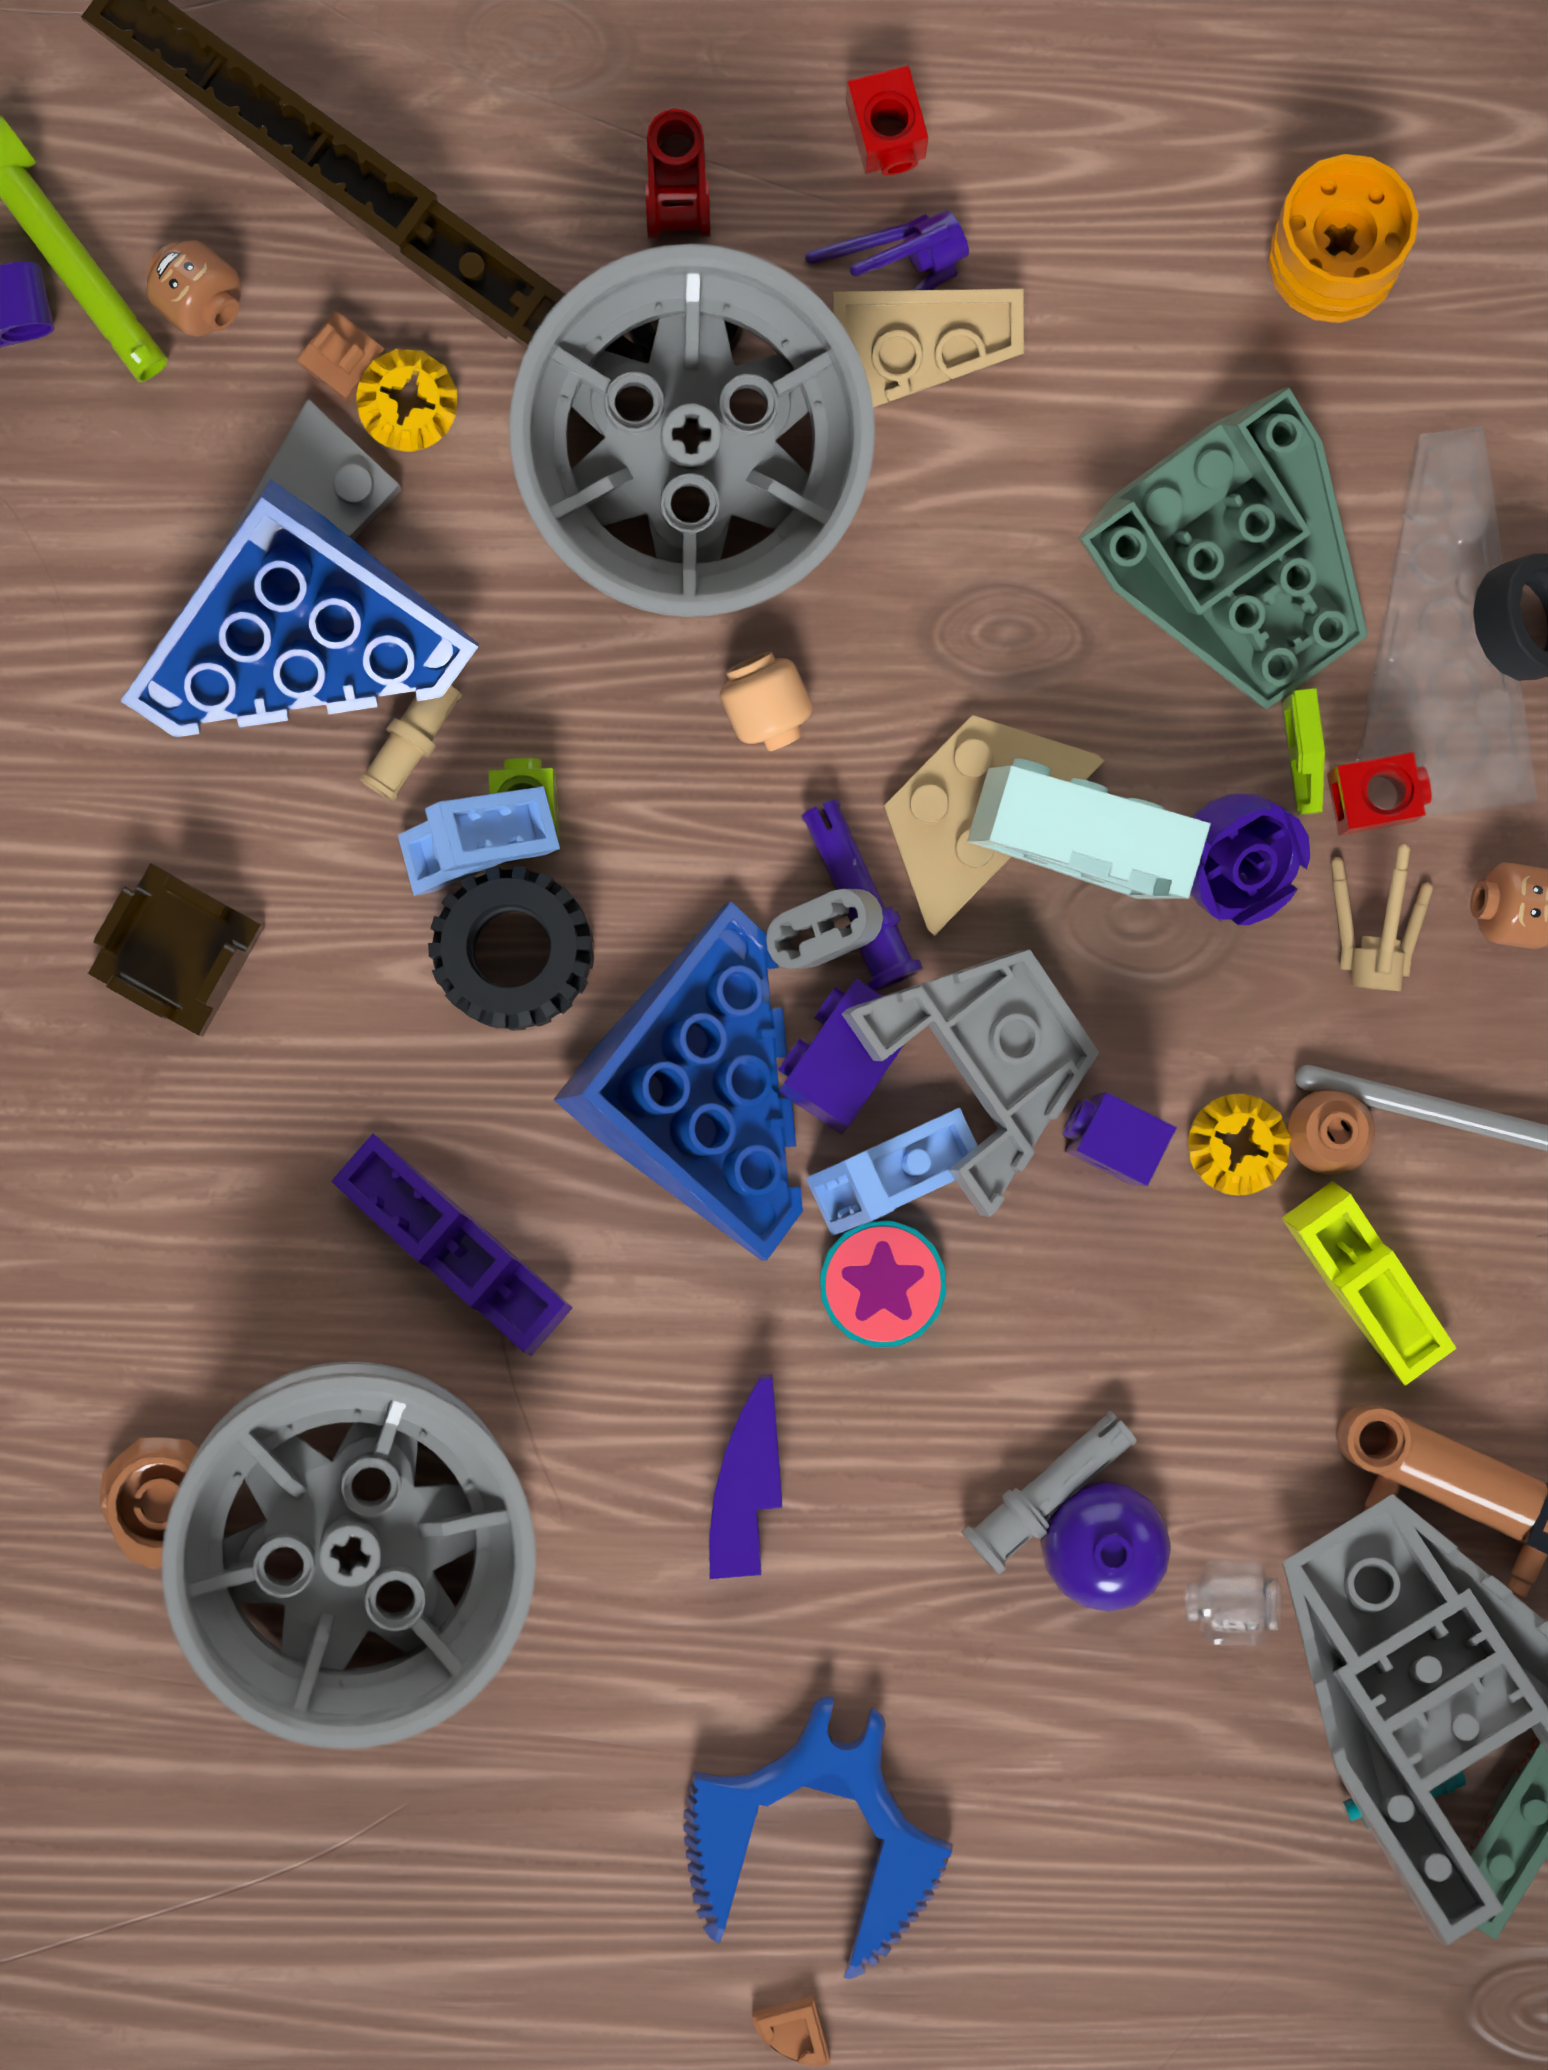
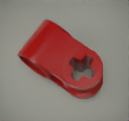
[645,108,711,239]

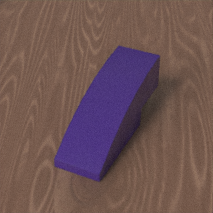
[709,1374,782,1579]

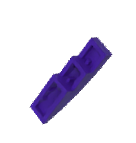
[331,1133,573,1356]

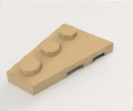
[832,289,1024,408]

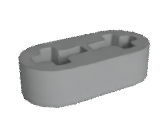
[766,889,883,969]

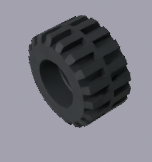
[428,866,594,1031]

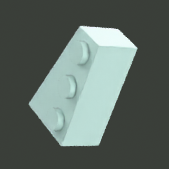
[967,758,1211,899]

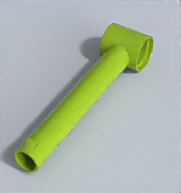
[0,115,168,382]

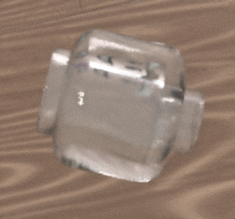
[1186,1561,1282,1646]

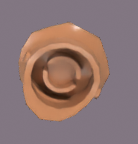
[100,1437,199,1570]

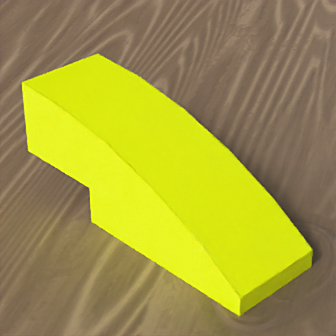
[1281,1181,1457,1386]

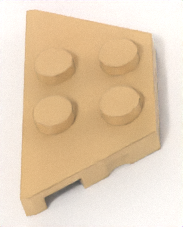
[883,715,1104,937]

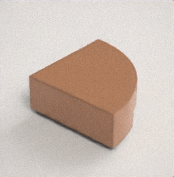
[752,1995,831,2066]

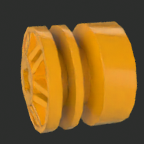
[1268,154,1419,323]

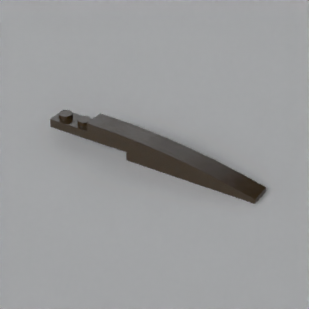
[81,0,646,362]

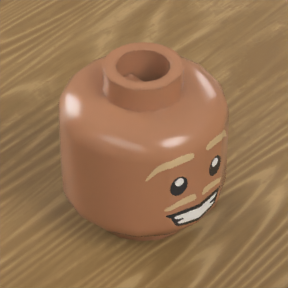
[147,240,242,337]
[1470,862,1548,950]

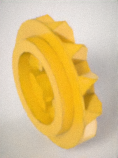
[356,348,457,452]
[1188,1094,1291,1196]

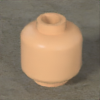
[720,651,813,751]

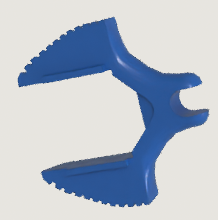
[683,1697,953,1979]

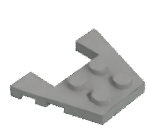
[841,949,1099,1217]

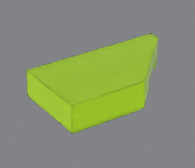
[1282,688,1325,815]

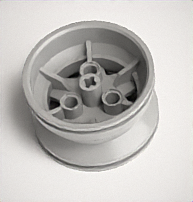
[509,244,875,617]
[162,1361,536,1749]

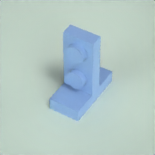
[398,786,560,896]
[805,1108,977,1236]

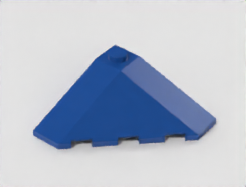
[121,479,479,737]
[553,901,803,1261]

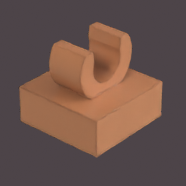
[296,310,387,404]

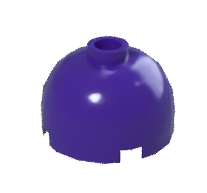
[1190,793,1311,925]
[1041,1480,1171,1612]

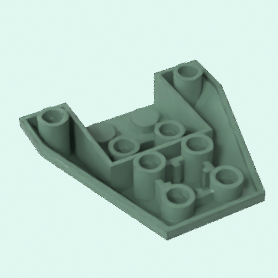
[1078,387,1368,710]

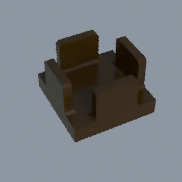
[88,863,265,1037]

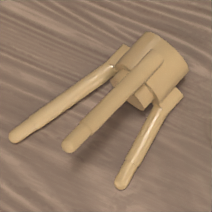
[1331,844,1433,992]

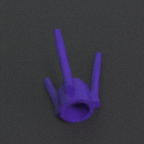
[805,210,969,290]

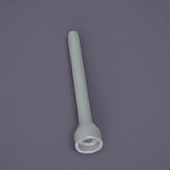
[1295,1065,1548,1151]

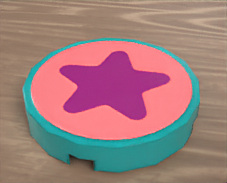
[820,1221,946,1348]

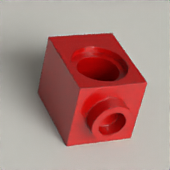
[846,65,929,176]
[1327,752,1432,836]

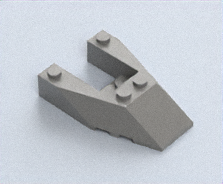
[1282,1494,1548,1945]

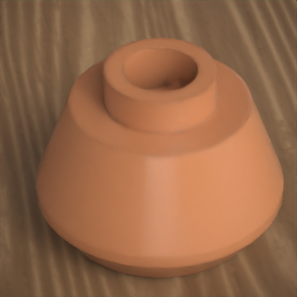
[1288,1091,1375,1175]

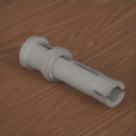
[961,1410,1137,1576]

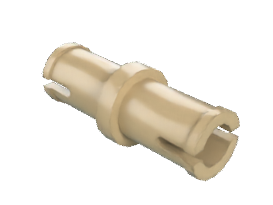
[360,685,463,802]

